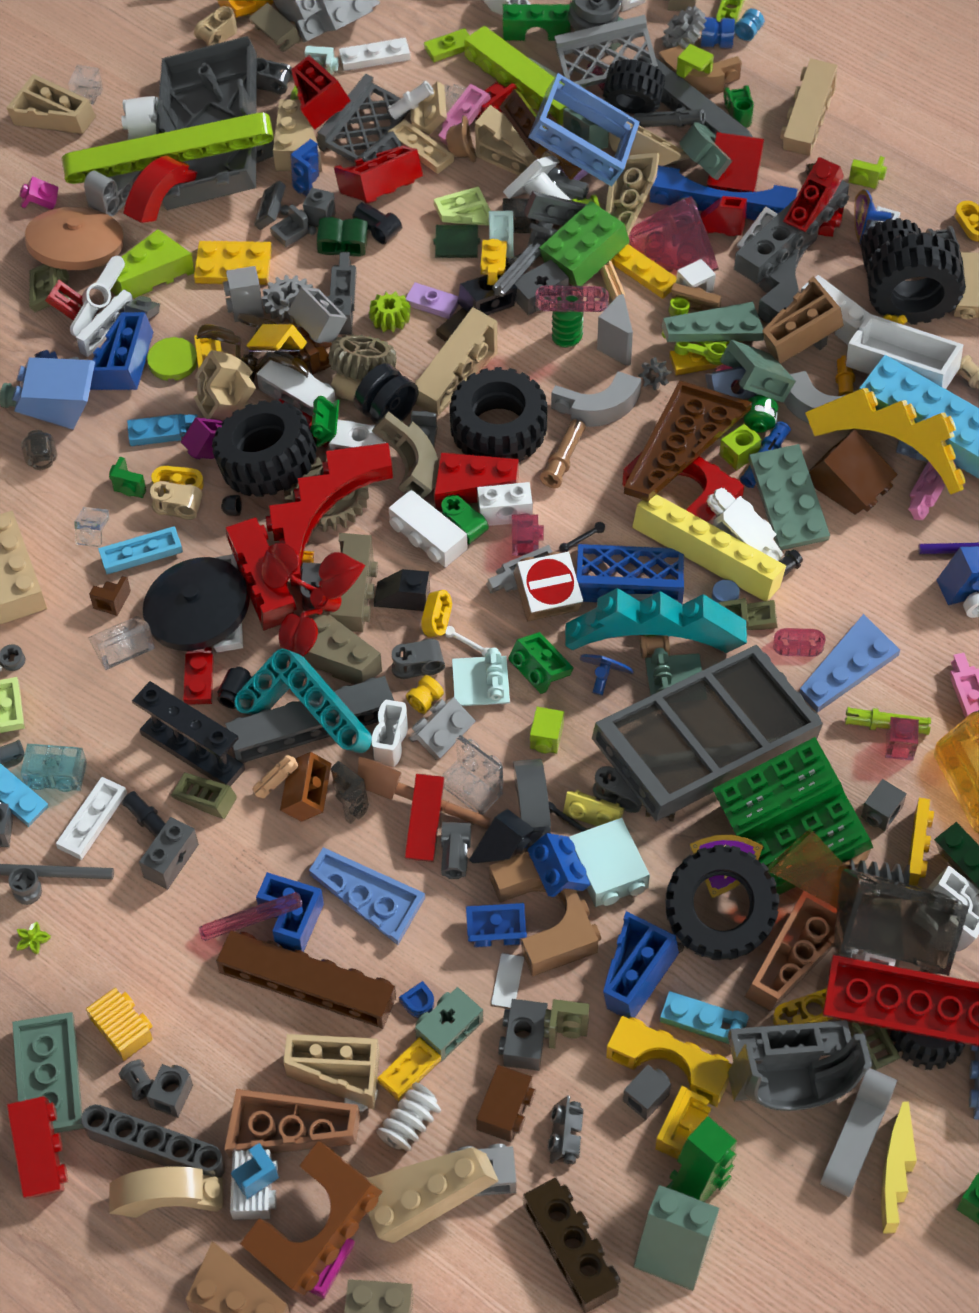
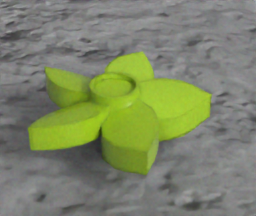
[17,922,51,954]

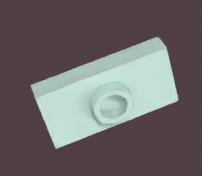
[489,211,514,261]

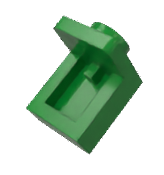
[109,457,147,498]

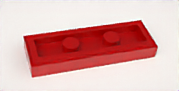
[405,774,445,862]

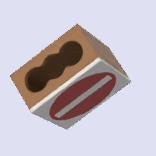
[513,552,583,622]

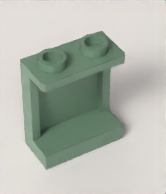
[720,339,796,403]

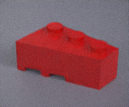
[291,55,351,130]
[334,145,423,203]
[435,453,519,512]

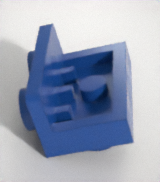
[528,833,591,897]
[466,903,527,947]

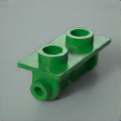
[310,396,339,447]

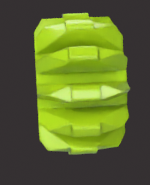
[369,291,411,333]

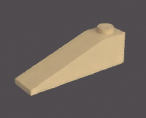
[605,153,659,236]

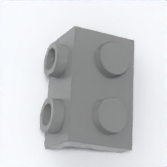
[409,697,476,760]

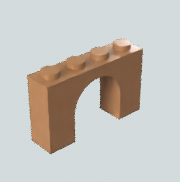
[489,852,601,977]

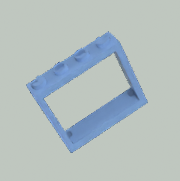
[529,73,640,187]

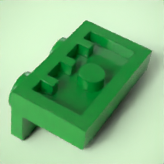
[508,632,574,694]

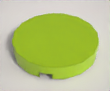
[147,337,197,381]

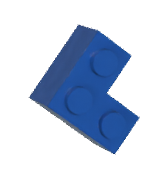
[256,872,324,952]

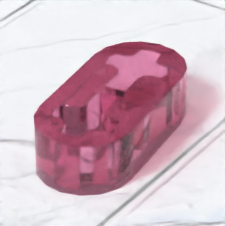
[773,628,826,657]

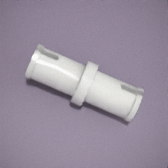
[388,81,434,120]

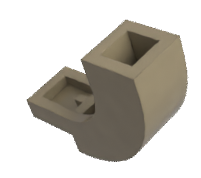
[372,411,439,499]

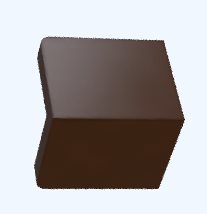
[89,576,131,616]

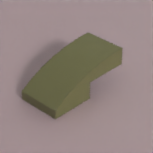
[719,598,778,630]

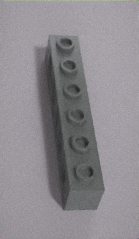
[734,180,849,284]

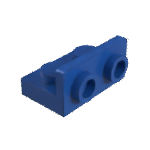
[290,139,319,197]

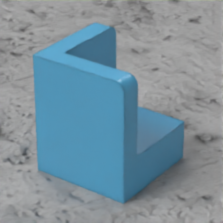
[231,1143,279,1199]

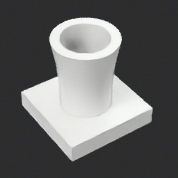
[503,155,571,200]

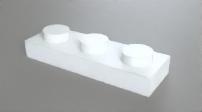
[339,37,411,71]
[76,290,133,357]
[56,777,127,860]

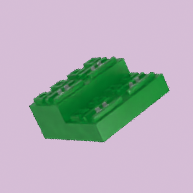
[713,737,873,895]

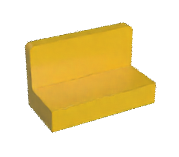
[246,324,307,350]

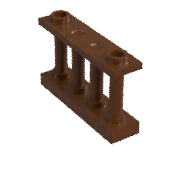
[500,89,582,180]

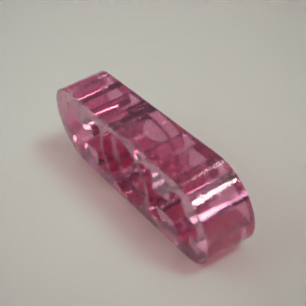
[535,285,609,312]

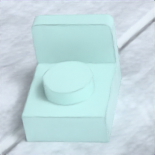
[305,46,338,76]

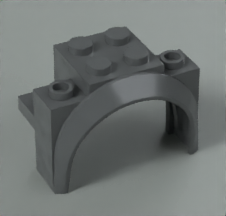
[727,1020,872,1111]

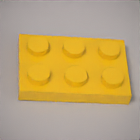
[194,241,272,285]

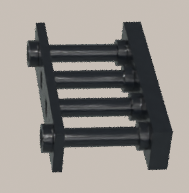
[132,681,245,786]

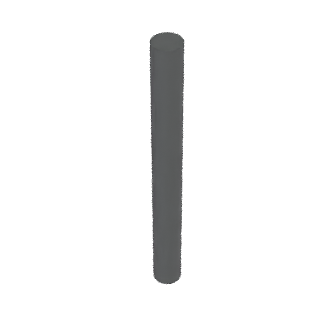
[0,864,114,879]

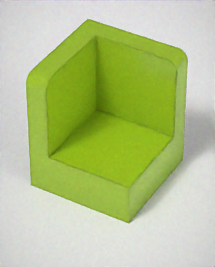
[676,44,714,78]

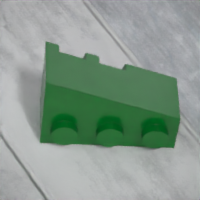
[666,1116,737,1202]

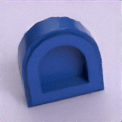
[399,981,434,1018]

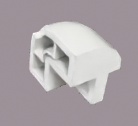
[910,866,979,952]

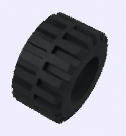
[603,59,665,114]
[860,218,922,273]
[890,1030,965,1070]

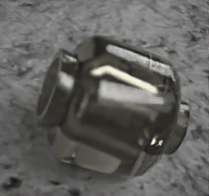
[21,430,58,470]

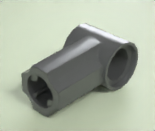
[547,168,589,201]
[441,822,471,879]

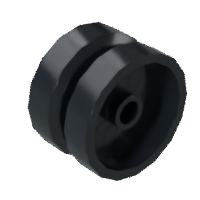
[354,363,419,424]

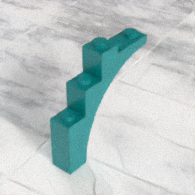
[565,588,747,653]

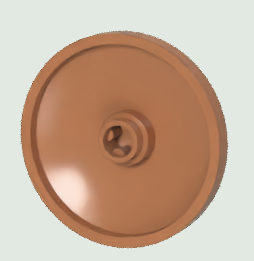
[25,207,123,270]

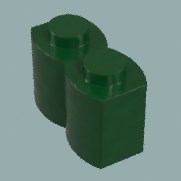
[317,217,368,257]

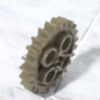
[284,457,369,532]

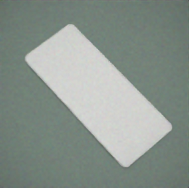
[491,953,524,1008]

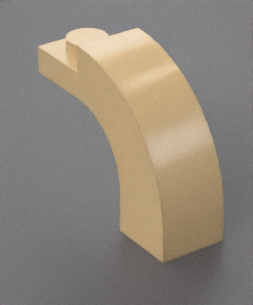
[109,1167,223,1218]

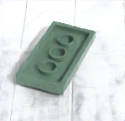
[748,444,830,551]
[12,1012,84,1133]

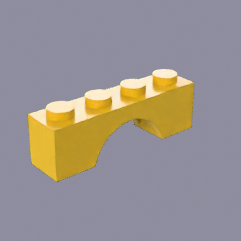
[606,1016,732,1107]

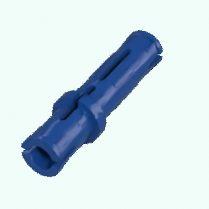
[740,421,791,488]

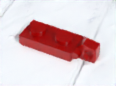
[183,647,214,705]

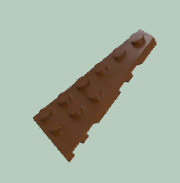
[624,380,752,502]

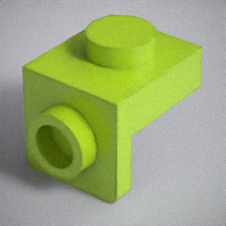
[849,156,887,189]

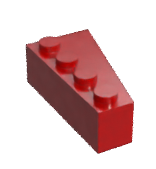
[226,517,297,631]

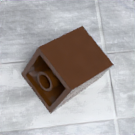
[809,429,898,515]

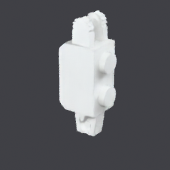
[706,487,784,561]

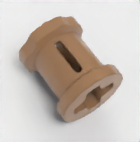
[640,635,670,658]

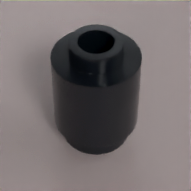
[217,666,252,709]

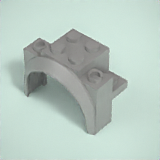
[273,0,380,42]

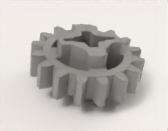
[662,6,707,49]
[262,275,313,323]

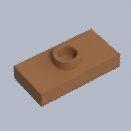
[671,283,721,311]

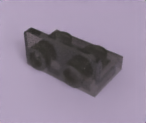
[330,761,369,824]

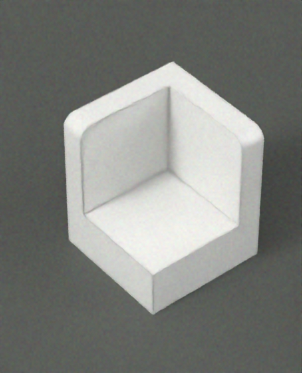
[676,259,716,293]

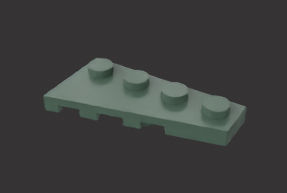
[662,302,764,342]

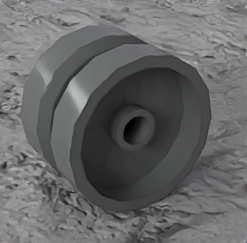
[568,0,622,31]

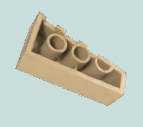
[780,58,837,156]

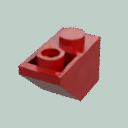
[694,196,747,237]

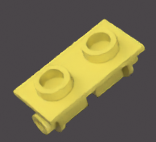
[563,790,624,826]

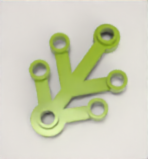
[661,297,730,365]

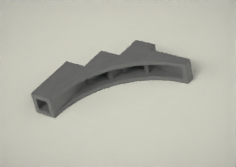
[758,228,828,350]

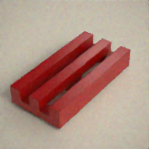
[45,280,99,322]

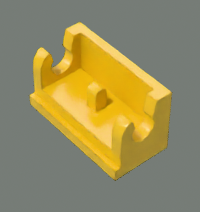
[655,1086,711,1159]

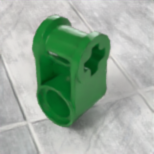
[723,85,754,128]
[441,495,489,545]

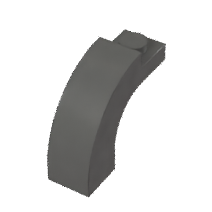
[513,759,551,853]

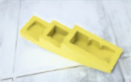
[881,1102,917,1234]

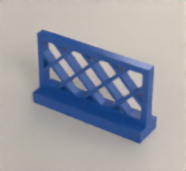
[576,544,684,604]

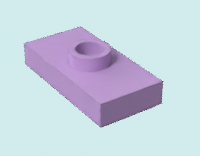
[405,283,459,319]

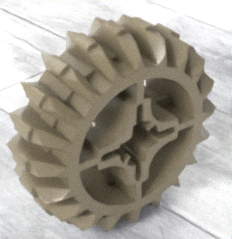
[328,334,397,380]

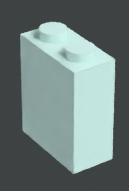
[569,818,650,907]

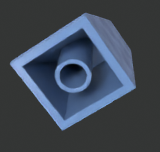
[12,357,95,430]

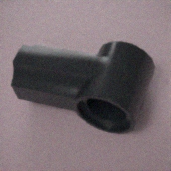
[353,202,402,244]

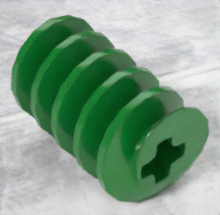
[552,293,584,348]

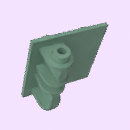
[645,648,707,704]

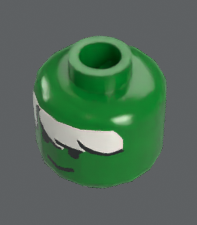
[743,394,778,433]

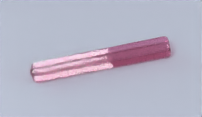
[198,892,303,941]

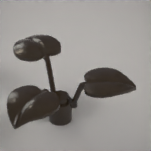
[196,313,309,382]

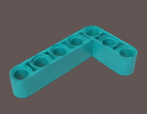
[234,648,372,754]

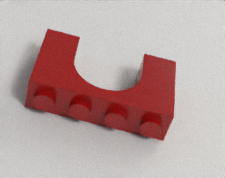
[622,452,744,526]

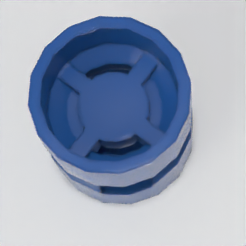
[701,17,735,49]

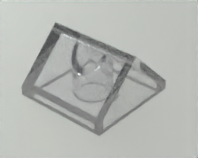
[88,616,155,670]

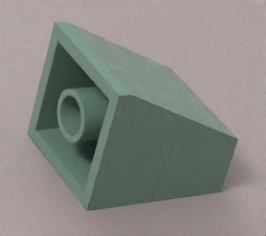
[634,1185,720,1291]

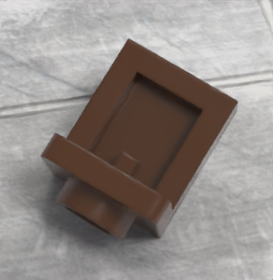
[297,335,331,375]

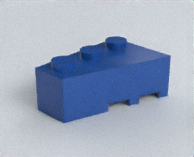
[603,911,679,1019]

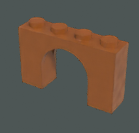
[240,1140,383,1296]

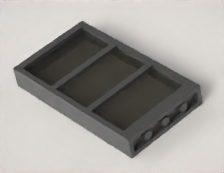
[592,644,823,822]

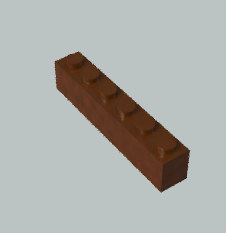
[216,930,396,1029]

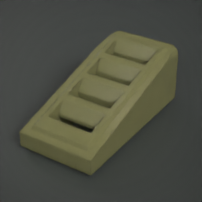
[171,772,237,819]
[842,1020,900,1070]

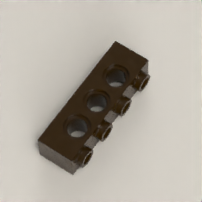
[523,1177,621,1313]

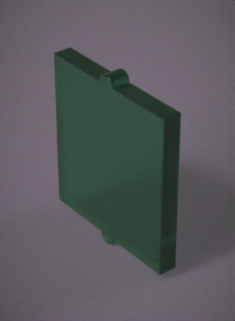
[433,225,480,258]

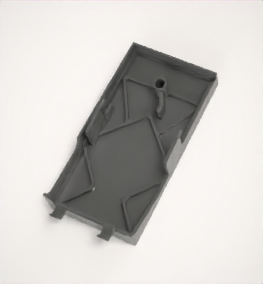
[156,36,257,210]

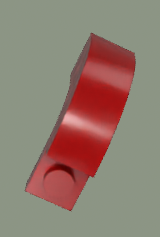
[123,156,197,223]

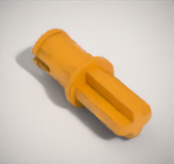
[835,355,856,396]

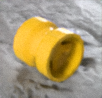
[405,675,444,714]

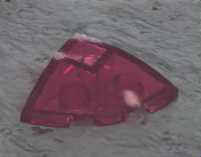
[628,196,719,272]

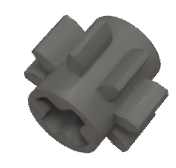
[638,357,672,390]

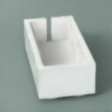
[846,314,963,389]

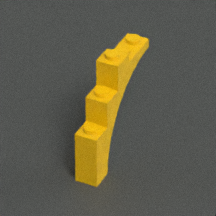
[805,388,966,495]

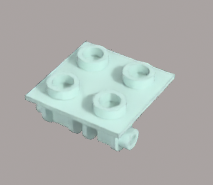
[452,648,510,706]

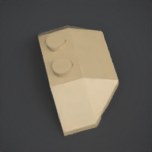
[609,121,689,167]

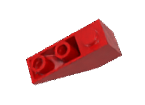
[783,157,844,232]

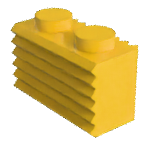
[85,987,153,1061]

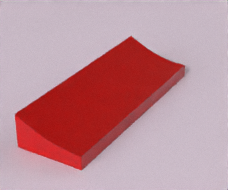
[822,955,979,1046]

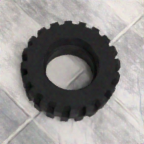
[867,232,966,325]
[450,367,547,462]
[212,400,317,497]
[665,845,779,960]

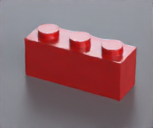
[7,1096,68,1199]

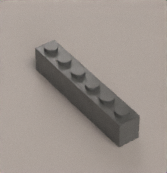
[225,676,394,763]

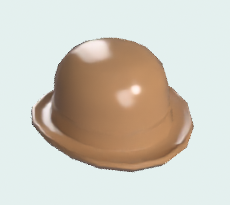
[446,115,476,163]

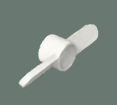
[70,256,125,337]

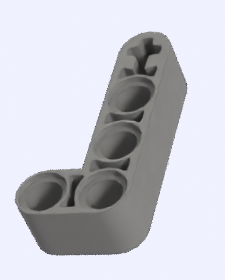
[84,170,143,217]
[820,1068,897,1197]

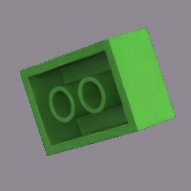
[539,201,630,289]

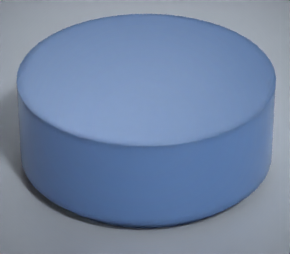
[712,580,740,603]

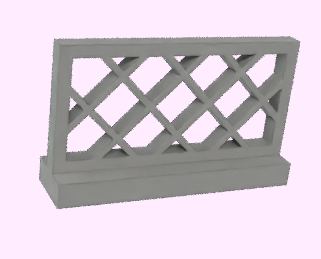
[555,15,658,88]

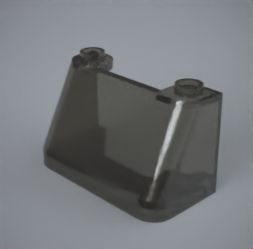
[834,869,969,976]

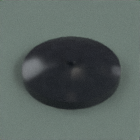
[143,557,250,651]

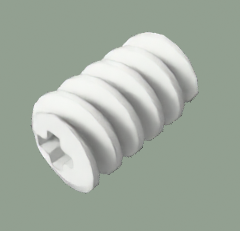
[376,1082,441,1151]

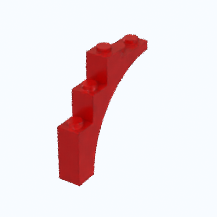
[265,443,393,587]

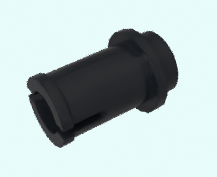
[779,549,803,577]

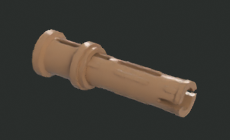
[540,419,586,488]

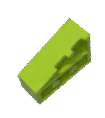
[110,229,195,299]

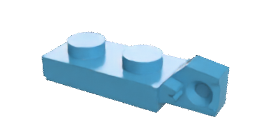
[127,414,198,446]

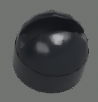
[221,495,242,516]

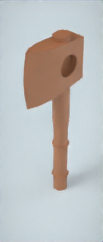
[356,757,491,829]

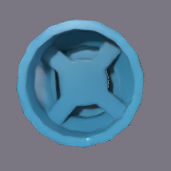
[734,8,765,41]

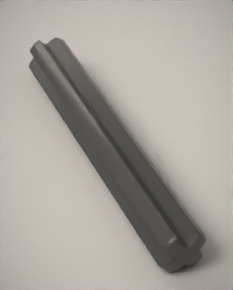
[492,238,545,296]

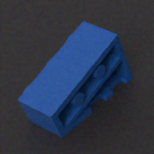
[90,312,154,390]
[937,546,979,605]

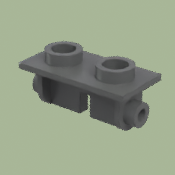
[548,1095,584,1164]

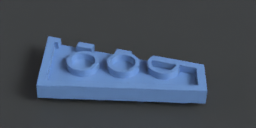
[799,614,900,713]
[309,847,425,945]

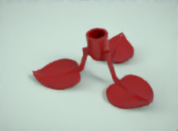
[262,543,365,661]

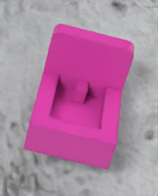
[19,176,59,210]

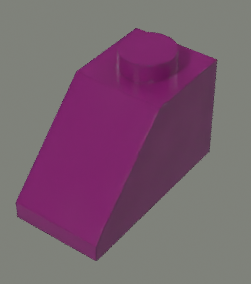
[181,417,223,460]

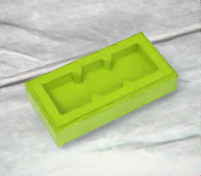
[424,28,469,62]

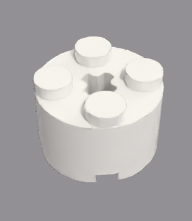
[121,96,159,140]

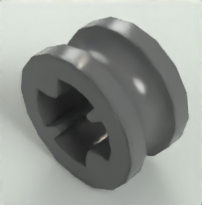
[0,644,26,671]

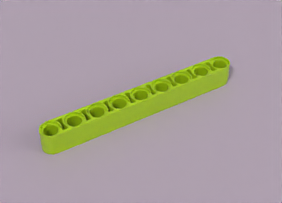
[62,113,274,184]

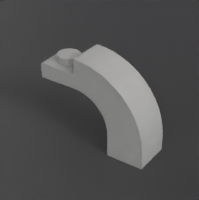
[551,371,641,427]
[784,371,845,423]

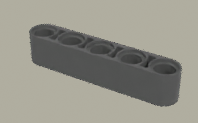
[81,1104,225,1178]

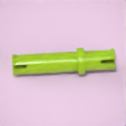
[845,707,931,735]

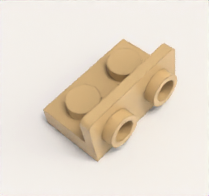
[410,81,447,135]

